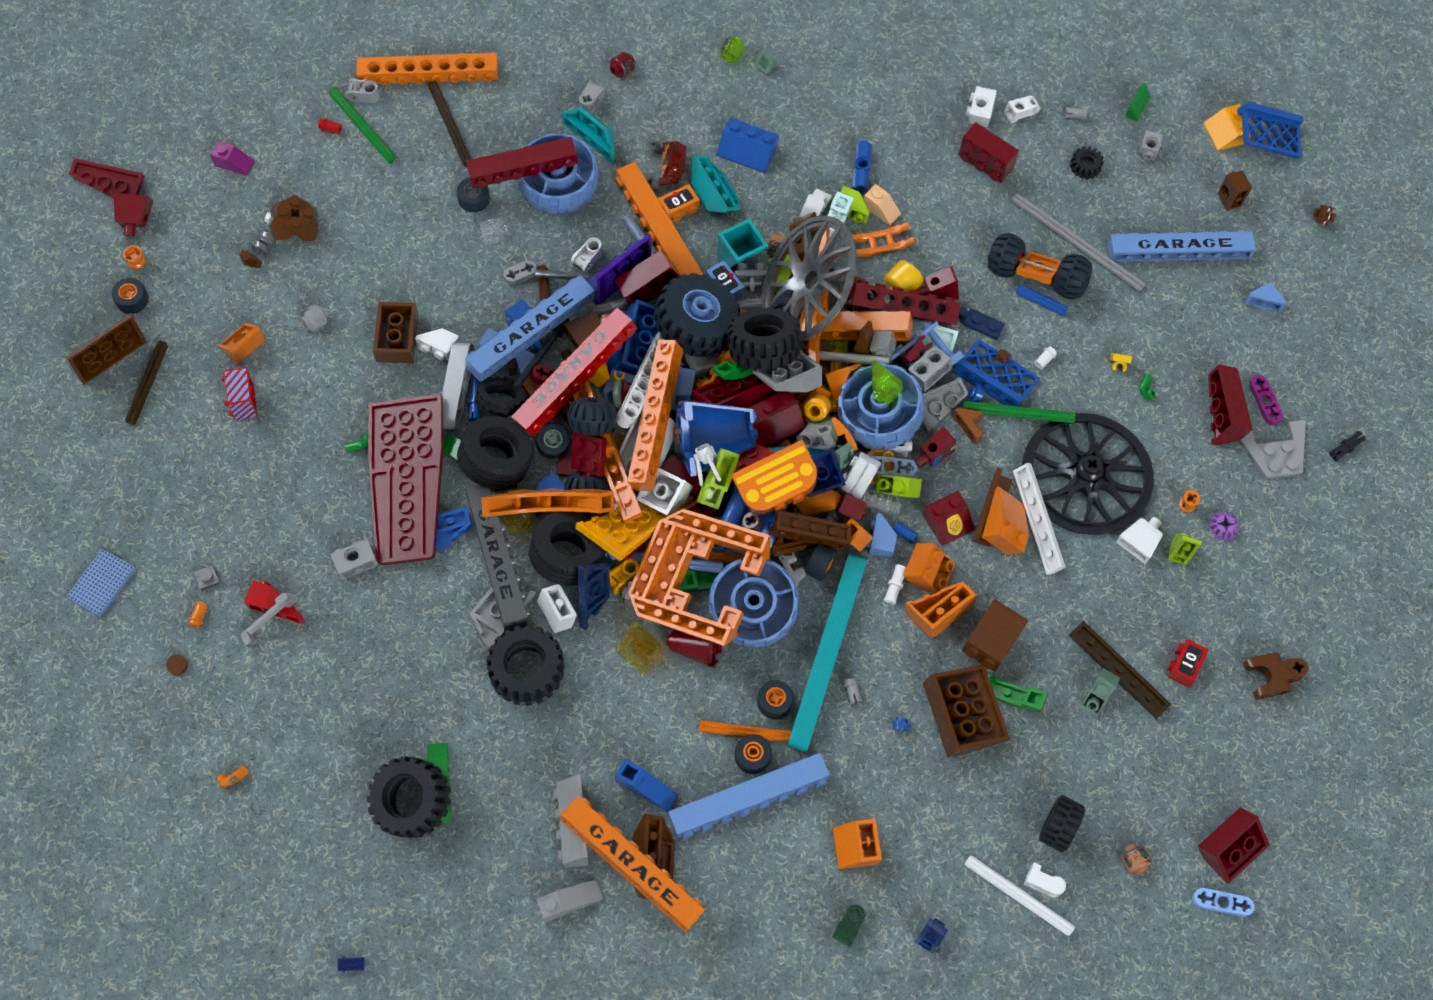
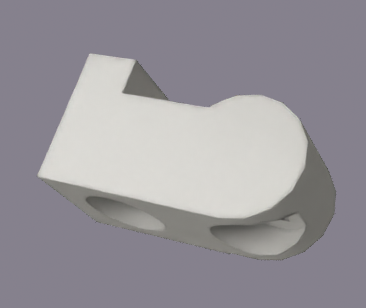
[1004,96,1041,124]
[1024,862,1066,898]

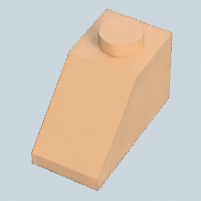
[864,184,901,226]

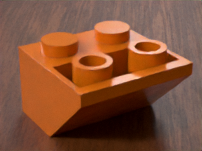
[903,543,956,594]
[832,819,882,870]

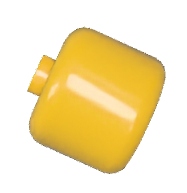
[884,260,925,301]

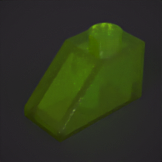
[872,360,903,406]

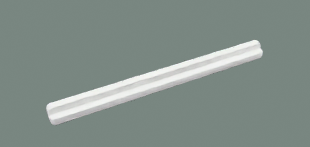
[965,855,1075,936]

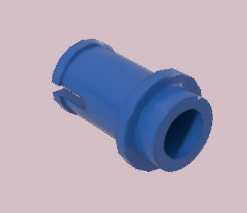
[893,522,918,544]

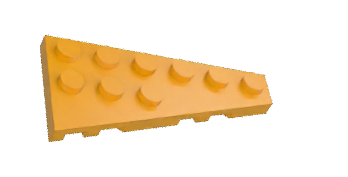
[575,495,694,561]

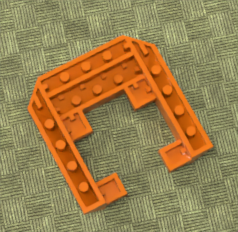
[628,509,771,646]

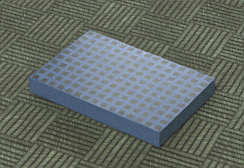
[66,549,136,617]

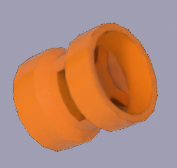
[123,246,146,270]

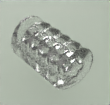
[862,488,902,522]

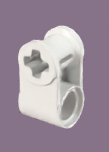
[570,237,603,273]

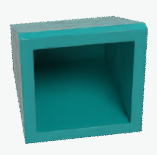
[717,218,769,268]

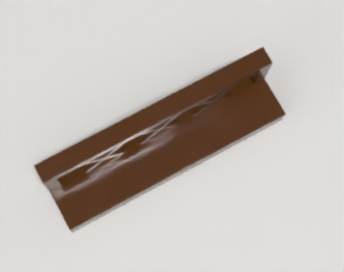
[972,467,1013,547]
[768,510,851,550]

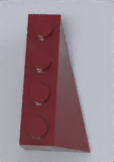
[1208,364,1253,445]

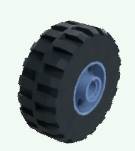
[654,273,740,356]

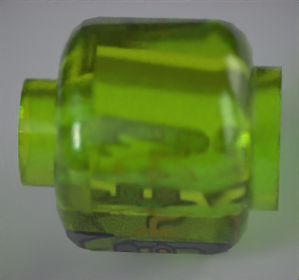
[720,36,745,63]

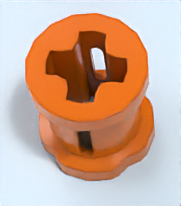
[1179,490,1200,512]

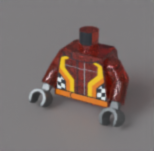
[647,141,687,191]

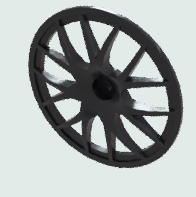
[1022,413,1154,535]

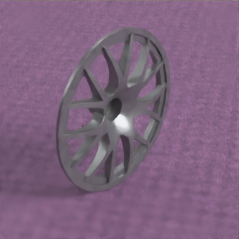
[762,215,857,341]

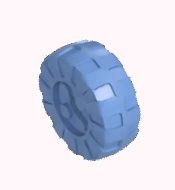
[517,133,599,215]
[838,363,925,450]
[708,558,799,648]

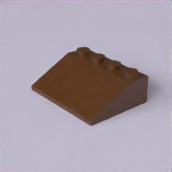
[65,314,147,385]
[923,665,1010,758]

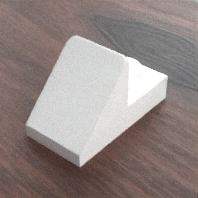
[799,188,832,217]

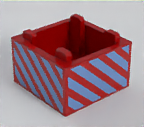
[221,367,258,420]

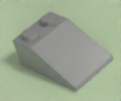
[753,351,822,393]

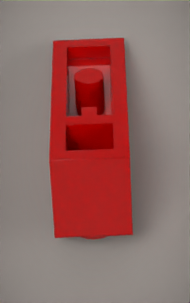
[244,581,305,624]

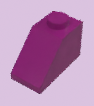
[210,141,255,176]

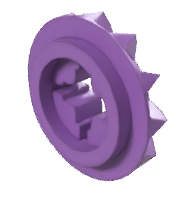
[1209,511,1241,540]

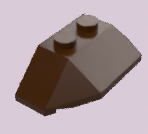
[631,813,675,899]

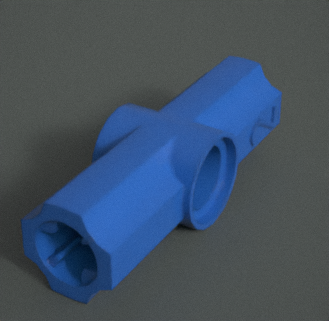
[852,140,872,194]

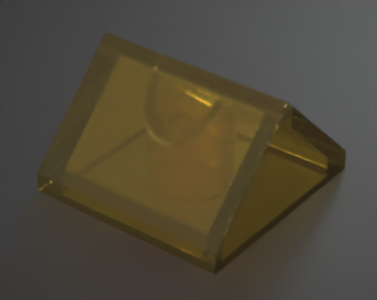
[615,620,665,675]

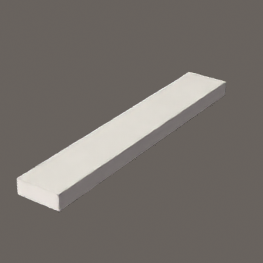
[1013,463,1066,575]

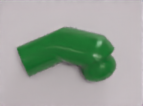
[1139,374,1156,400]
[345,434,368,453]

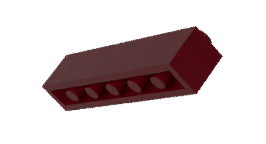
[466,137,578,189]

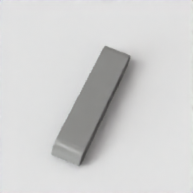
[442,342,475,430]

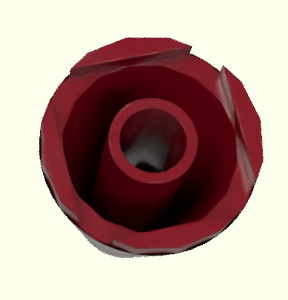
[666,630,722,668]

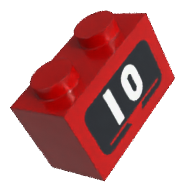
[1167,639,1209,688]

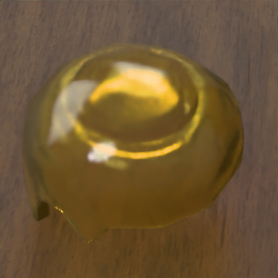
[502,512,532,533]

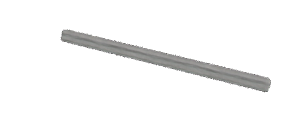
[1012,193,1145,291]

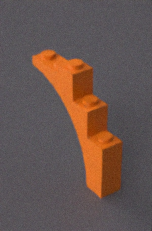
[481,488,614,517]

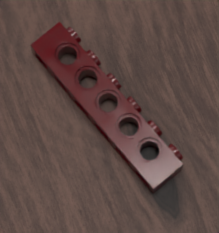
[848,280,961,325]

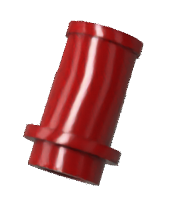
[318,118,342,134]

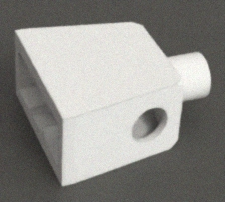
[1116,517,1163,564]

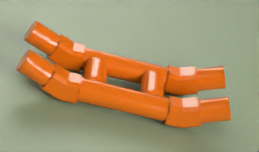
[852,222,916,257]

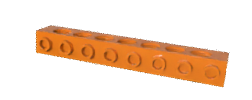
[357,53,498,85]
[627,340,683,491]

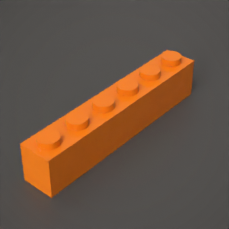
[800,311,913,341]

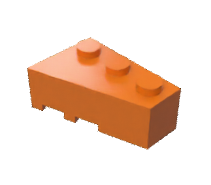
[905,581,976,640]

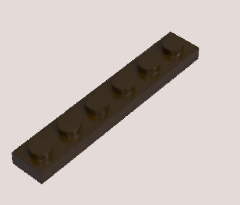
[1069,621,1171,719]

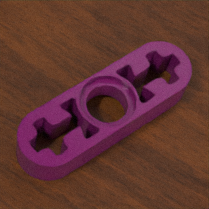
[1249,375,1283,425]

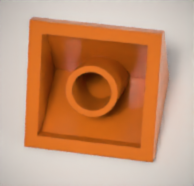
[218,323,265,364]
[825,363,867,401]

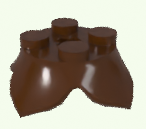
[270,195,318,241]

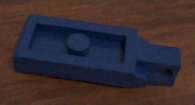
[958,307,1005,340]

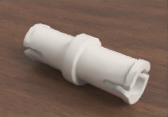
[883,565,906,605]

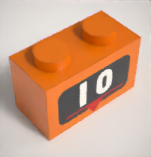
[658,184,700,222]

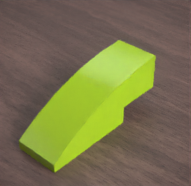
[697,448,740,509]

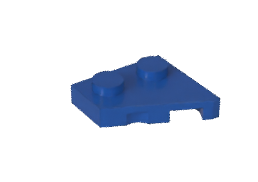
[436,507,472,553]

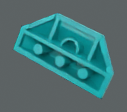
[561,107,615,164]
[691,156,741,213]

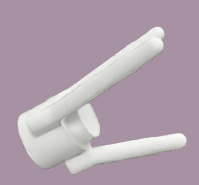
[693,444,721,487]

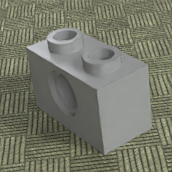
[330,539,378,581]

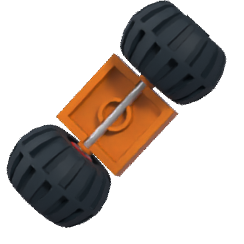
[987,233,1093,299]

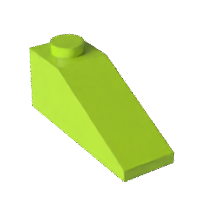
[1167,533,1202,565]

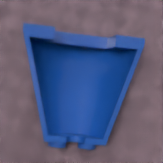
[676,400,758,477]

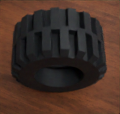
[1039,795,1085,853]

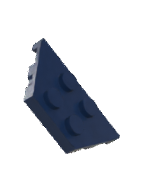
[578,562,610,630]

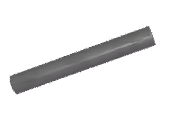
[534,269,590,280]

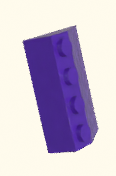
[586,234,651,305]

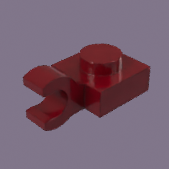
[899,335,932,364]

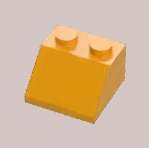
[1203,104,1252,151]

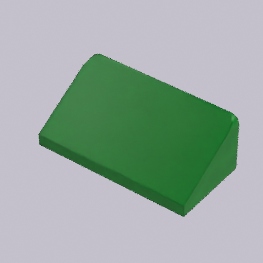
[1125,83,1151,121]

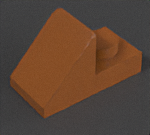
[953,408,984,445]

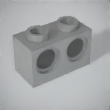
[908,346,952,392]

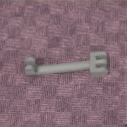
[241,593,298,645]

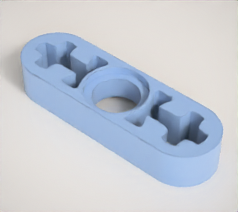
[1192,888,1254,917]

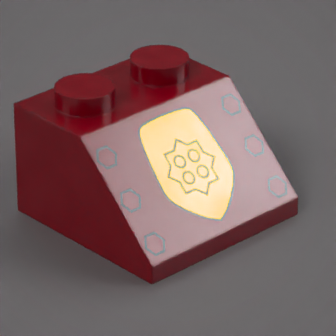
[922,491,975,546]

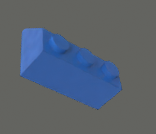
[716,117,779,173]

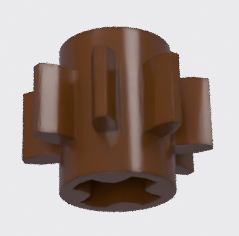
[1313,204,1336,226]

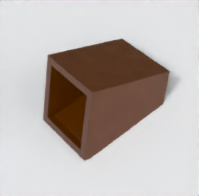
[962,599,1028,672]

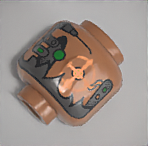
[766,233,789,257]
[1121,843,1152,876]

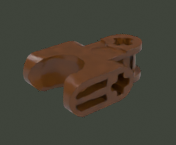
[1243,652,1308,700]

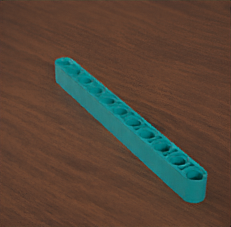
[787,552,868,752]

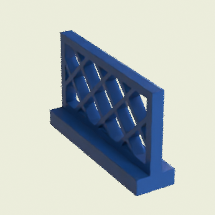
[1237,102,1304,158]
[954,339,1040,406]

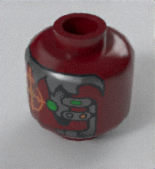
[610,52,635,78]

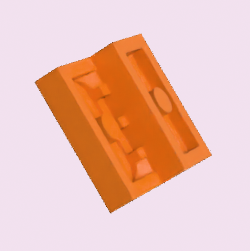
[830,417,858,451]

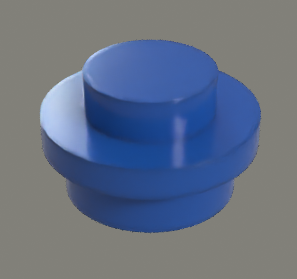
[968,384,984,402]
[891,717,912,732]

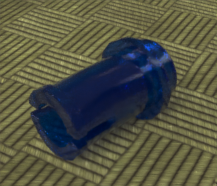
[338,956,365,973]

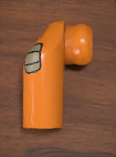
[217,765,249,788]

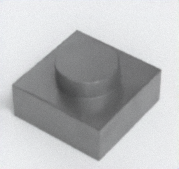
[194,565,220,591]

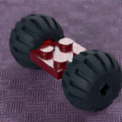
[564,397,616,491]

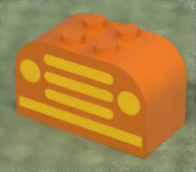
[731,440,817,515]

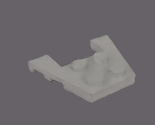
[1240,420,1306,479]

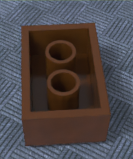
[373,302,419,363]

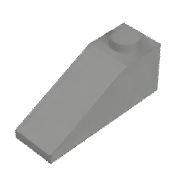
[536,880,604,923]

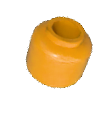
[804,394,831,421]

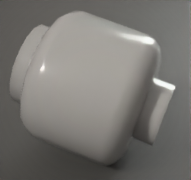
[299,304,328,332]

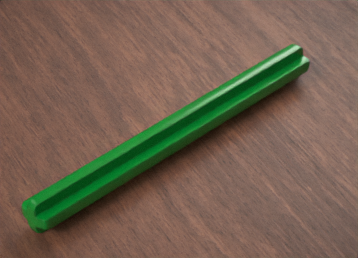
[329,87,396,163]
[963,401,1076,423]

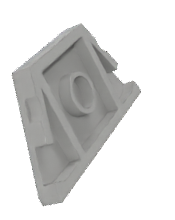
[469,587,536,650]

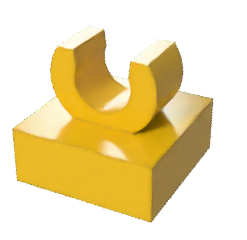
[1110,353,1132,372]

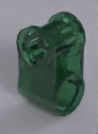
[832,904,865,948]

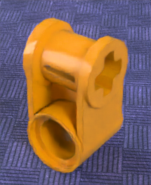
[610,559,639,595]

